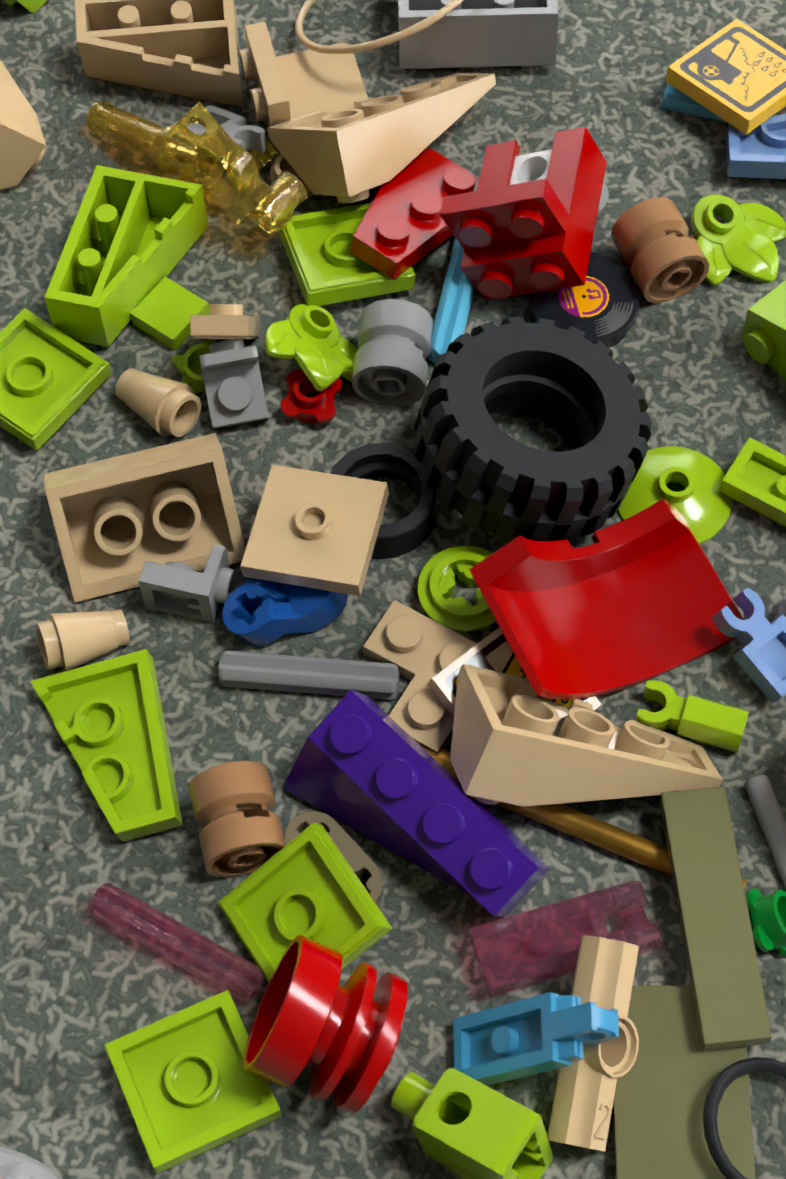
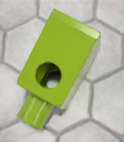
[391,1068,554,1179]

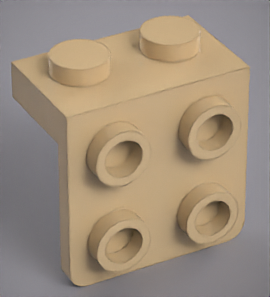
[238,21,368,148]

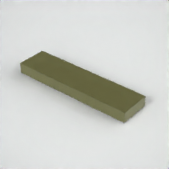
[659,786,772,1051]

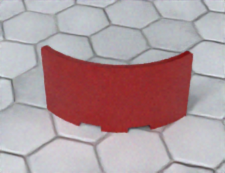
[469,498,744,700]

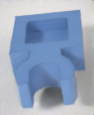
[712,587,786,703]

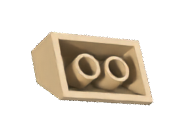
[44,433,245,602]

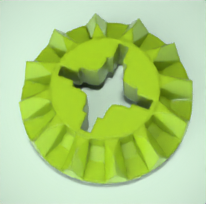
[418,546,496,636]

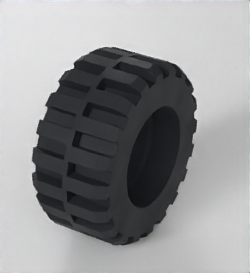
[413,317,651,544]

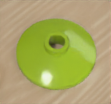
[618,446,733,544]

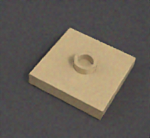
[240,465,389,596]

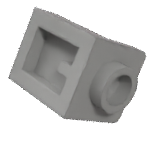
[199,339,269,429]
[138,544,237,623]

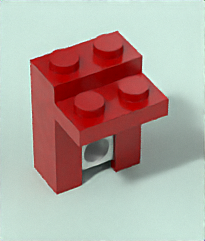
[439,127,607,299]

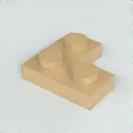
[363,600,478,754]

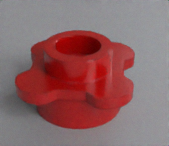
[280,369,342,424]

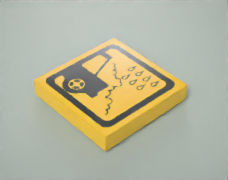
[665,19,786,135]

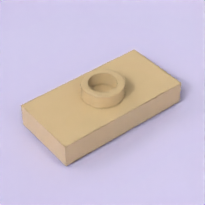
[190,304,260,339]

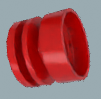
[243,935,408,1115]

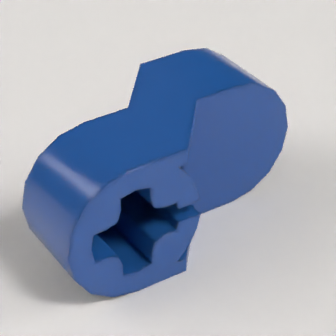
[222,578,348,646]

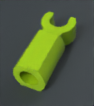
[635,680,749,753]

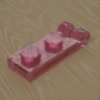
[469,881,664,997]

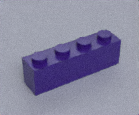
[282,690,550,917]

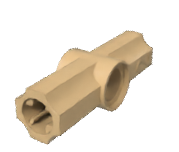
[547,935,639,1152]

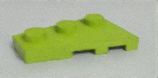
[30,649,183,842]

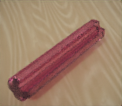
[89,883,264,1003]

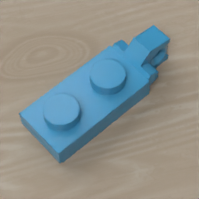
[453,992,619,1086]

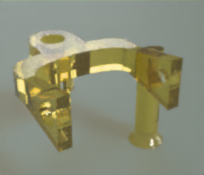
[169,101,308,234]

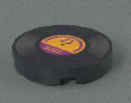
[528,252,639,348]

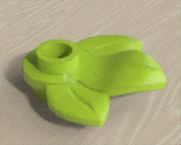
[691,194,786,286]
[265,304,358,392]

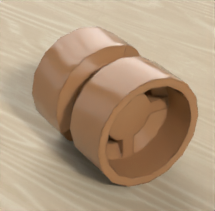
[611,197,710,304]
[188,761,286,878]

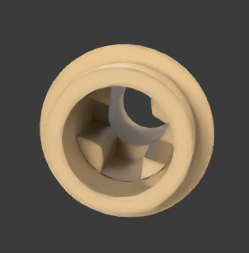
[115,368,201,437]
[36,609,130,672]

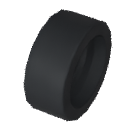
[330,443,437,559]

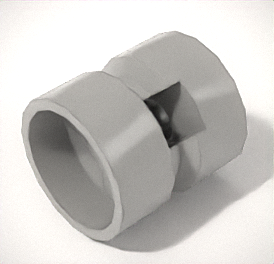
[352,299,433,406]

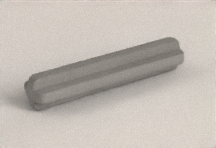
[218,651,399,700]

